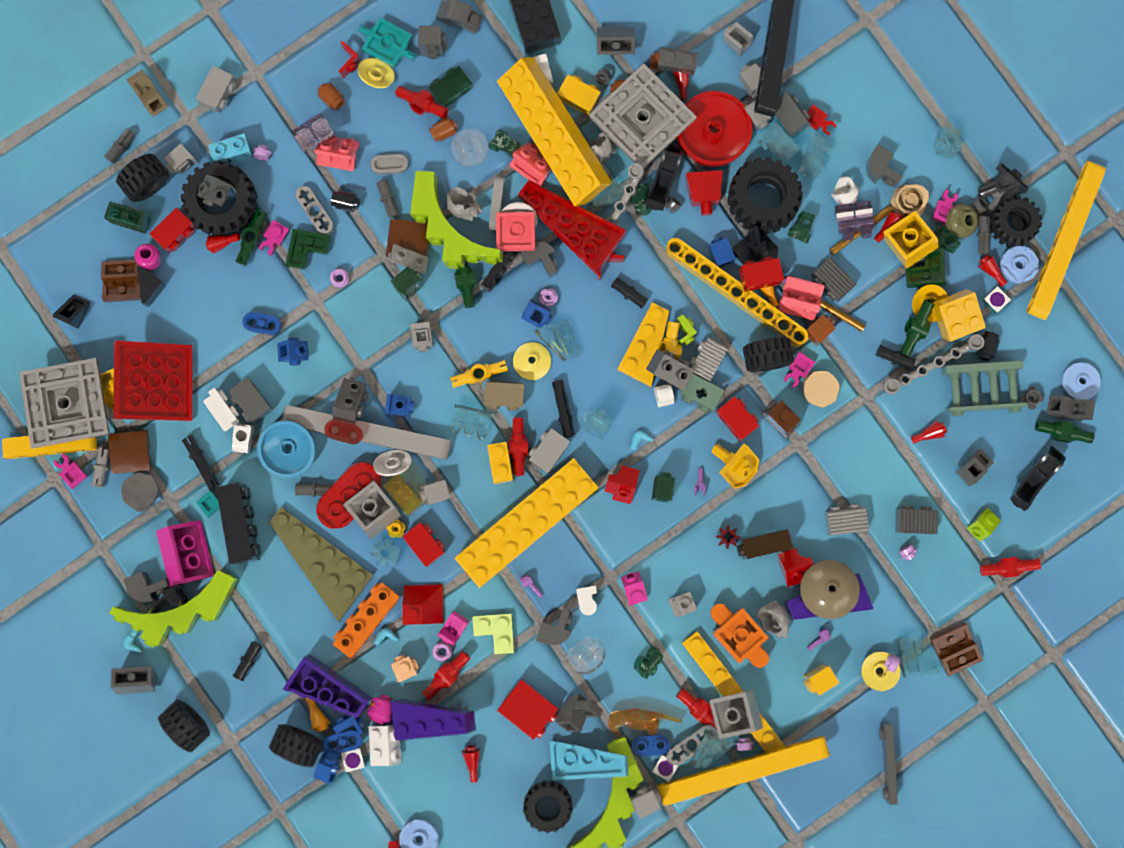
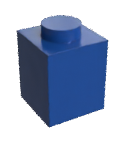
[708,237,736,268]

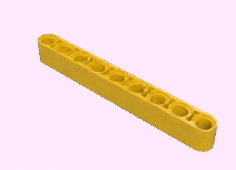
[1026,160,1106,320]
[666,238,808,347]
[657,736,830,806]

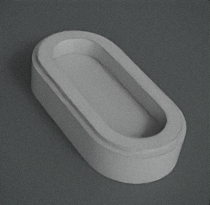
[371,154,409,175]

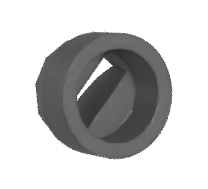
[595,68,611,85]
[665,196,682,213]
[972,197,989,213]

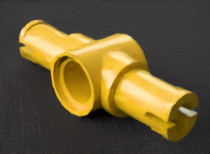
[657,321,682,360]
[450,360,508,389]

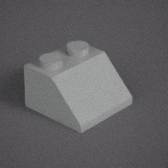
[343,481,401,539]
[709,690,763,739]

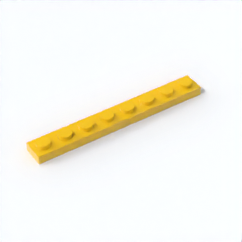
[682,631,785,752]

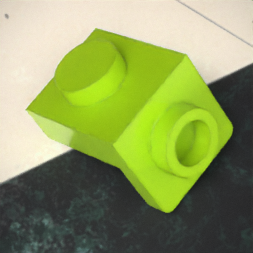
[675,315,697,346]
[967,507,1001,542]

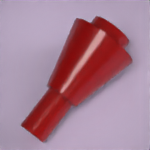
[672,71,690,101]
[873,211,903,243]
[206,233,241,254]
[978,254,1007,287]
[911,420,947,444]
[461,745,481,783]

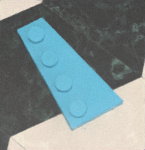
[550,740,629,781]

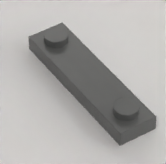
[879,723,898,805]

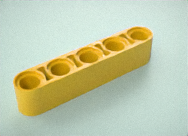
[2,436,98,459]

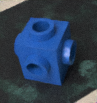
[277,337,309,366]

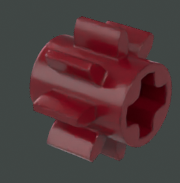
[715,525,740,549]

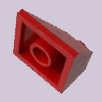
[402,584,443,625]

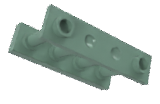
[942,361,1027,416]

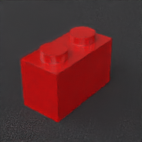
[149,207,196,254]
[739,257,784,292]
[715,396,759,442]
[402,522,446,567]

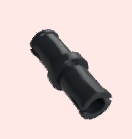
[611,277,648,309]
[875,345,916,370]
[233,641,263,681]

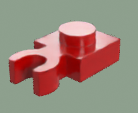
[807,105,837,136]

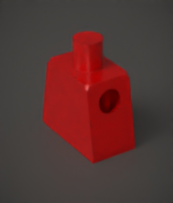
[685,170,722,216]

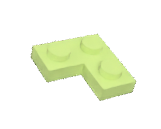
[473,614,514,654]

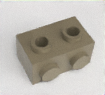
[484,381,524,410]

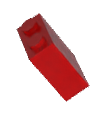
[497,679,558,740]

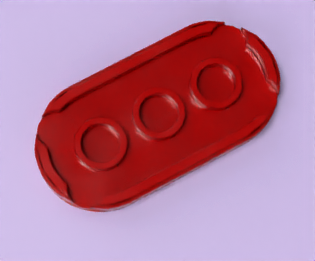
[316,462,381,529]

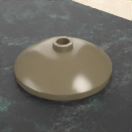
[800,560,860,619]

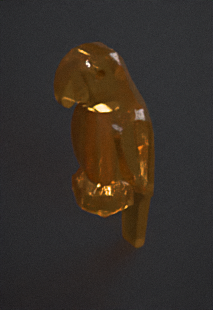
[608,708,682,735]

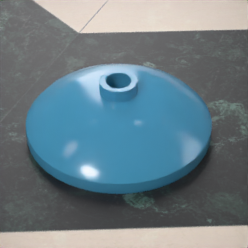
[257,420,316,478]

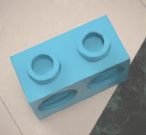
[208,134,254,164]

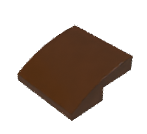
[385,219,428,257]
[101,260,141,302]
[108,430,152,474]
[929,622,983,677]

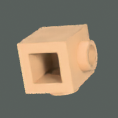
[391,654,420,683]

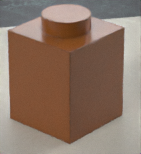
[806,315,836,346]

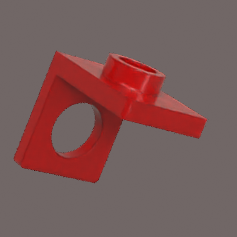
[339,41,360,79]
[597,252,624,280]

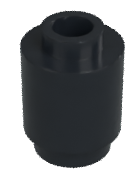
[331,190,360,212]
[976,331,1000,361]

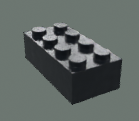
[508,0,561,55]
[216,482,262,565]

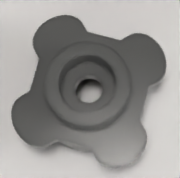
[1020,387,1044,410]

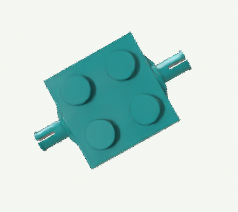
[358,17,417,69]

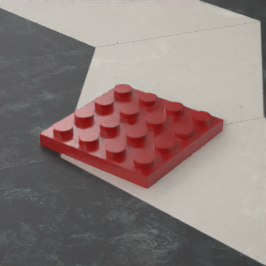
[113,340,192,422]

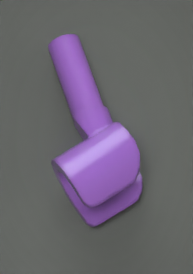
[694,468,706,496]
[520,575,543,598]
[807,628,831,651]

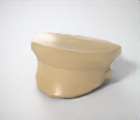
[890,184,929,218]
[803,371,840,408]

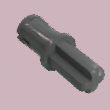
[104,129,135,164]
[376,180,399,218]
[977,216,992,255]
[295,482,331,498]

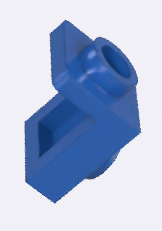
[333,715,366,735]

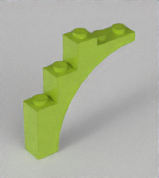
[410,171,503,269]
[109,570,239,648]
[566,736,644,848]

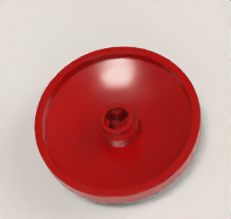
[677,91,752,167]

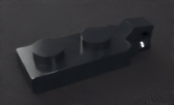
[480,251,518,292]

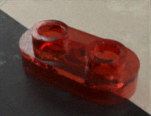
[324,420,363,445]

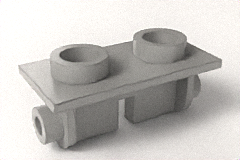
[387,244,429,274]

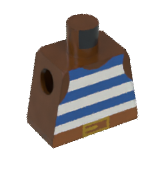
[761,400,801,439]

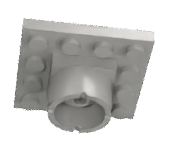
[589,64,697,168]
[19,358,110,449]

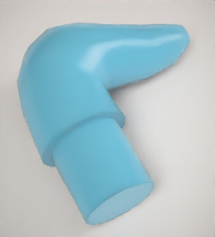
[630,430,654,451]
[372,627,399,646]
[123,629,142,653]

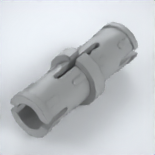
[91,448,109,488]

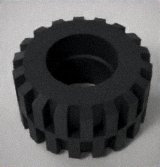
[116,153,169,202]
[990,196,1043,248]
[742,337,794,372]
[158,700,210,752]
[269,724,324,767]
[523,780,573,833]

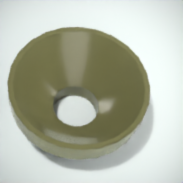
[946,204,978,238]

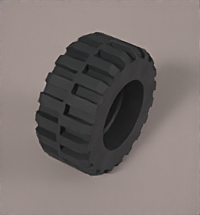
[727,157,803,234]
[181,161,258,236]

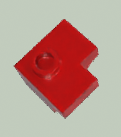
[604,465,640,504]
[778,548,814,587]

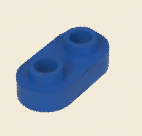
[242,312,281,336]
[323,730,362,754]
[631,734,670,756]

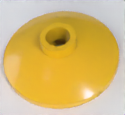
[912,284,948,323]

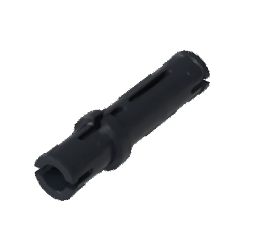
[552,380,576,438]
[182,435,220,491]

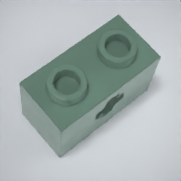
[679,374,725,413]

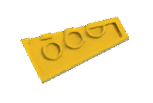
[617,302,669,387]

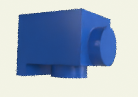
[521,299,552,329]
[385,394,415,417]
[313,749,340,785]

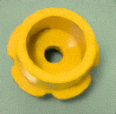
[386,519,406,538]

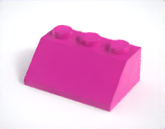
[156,520,214,587]

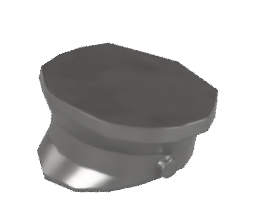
[121,473,159,512]

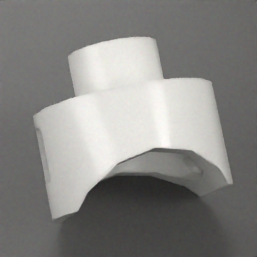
[831,176,859,206]

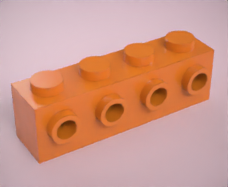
[333,582,401,659]

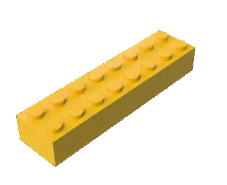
[497,58,612,206]
[455,458,598,588]

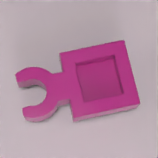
[931,189,958,225]
[259,220,290,256]
[783,352,815,388]
[53,454,88,489]

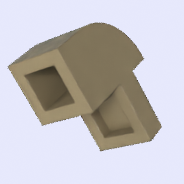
[126,69,168,117]

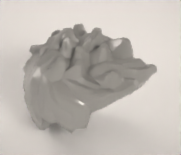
[587,133,616,164]
[447,187,482,221]
[756,600,791,640]

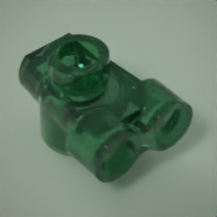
[488,129,520,158]
[628,183,652,216]
[787,210,815,243]
[933,223,961,254]
[634,645,664,679]

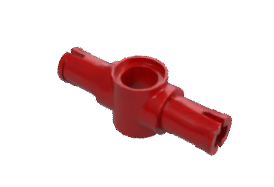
[395,85,449,119]
[509,418,528,476]
[980,557,1041,578]
[422,651,471,701]
[676,688,717,730]

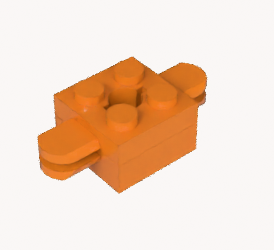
[710,603,770,668]

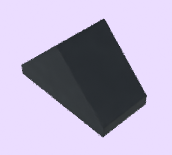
[137,266,166,307]
[53,294,90,329]

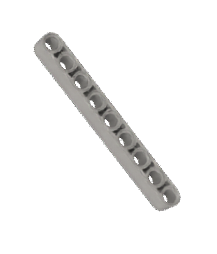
[282,405,451,460]

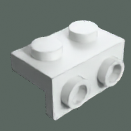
[204,388,241,432]
[369,725,402,766]

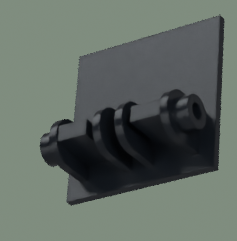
[145,586,188,613]

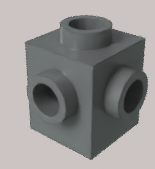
[197,175,231,207]

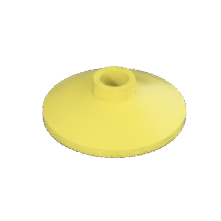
[358,58,394,88]
[513,342,551,380]
[861,652,901,691]

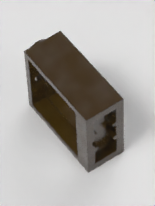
[736,529,793,560]

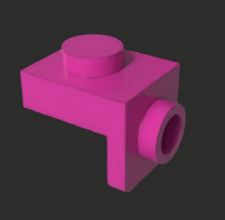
[621,572,648,606]
[437,611,470,646]

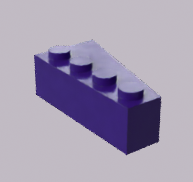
[784,573,874,620]
[282,654,372,718]
[391,699,476,741]

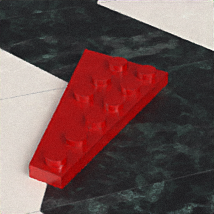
[519,180,626,275]

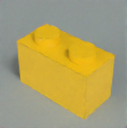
[557,75,601,116]
[487,442,513,485]
[803,664,839,695]

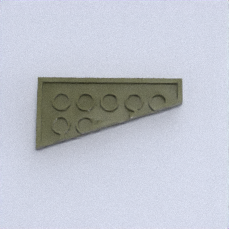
[269,507,374,622]

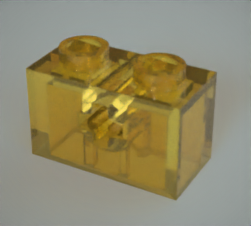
[383,474,424,517]

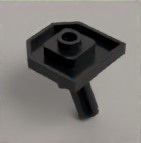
[978,162,1029,198]
[732,225,778,264]

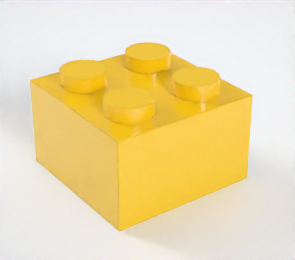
[883,211,938,269]
[932,289,986,342]

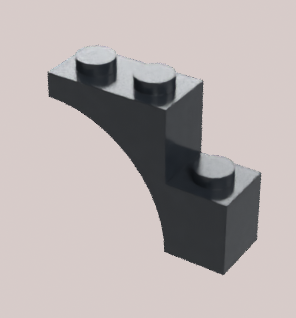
[645,144,684,211]
[1010,445,1066,512]

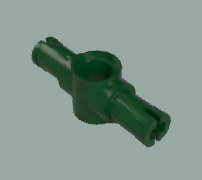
[235,209,267,266]
[454,260,476,308]
[900,300,935,357]
[1035,420,1095,444]

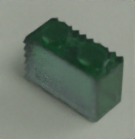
[429,66,473,107]
[104,201,151,234]
[390,266,423,301]
[651,472,676,503]

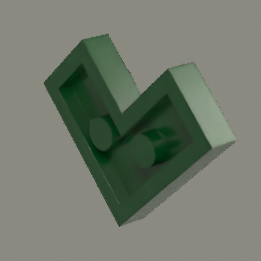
[285,229,331,270]
[906,247,946,288]

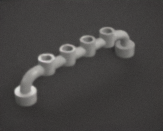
[607,163,645,226]
[883,334,984,395]

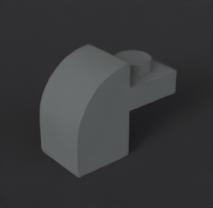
[435,0,482,34]
[866,145,903,187]
[519,241,558,278]
[1046,396,1096,421]
[955,448,994,487]
[123,572,169,602]
[536,608,572,645]
[555,694,603,732]

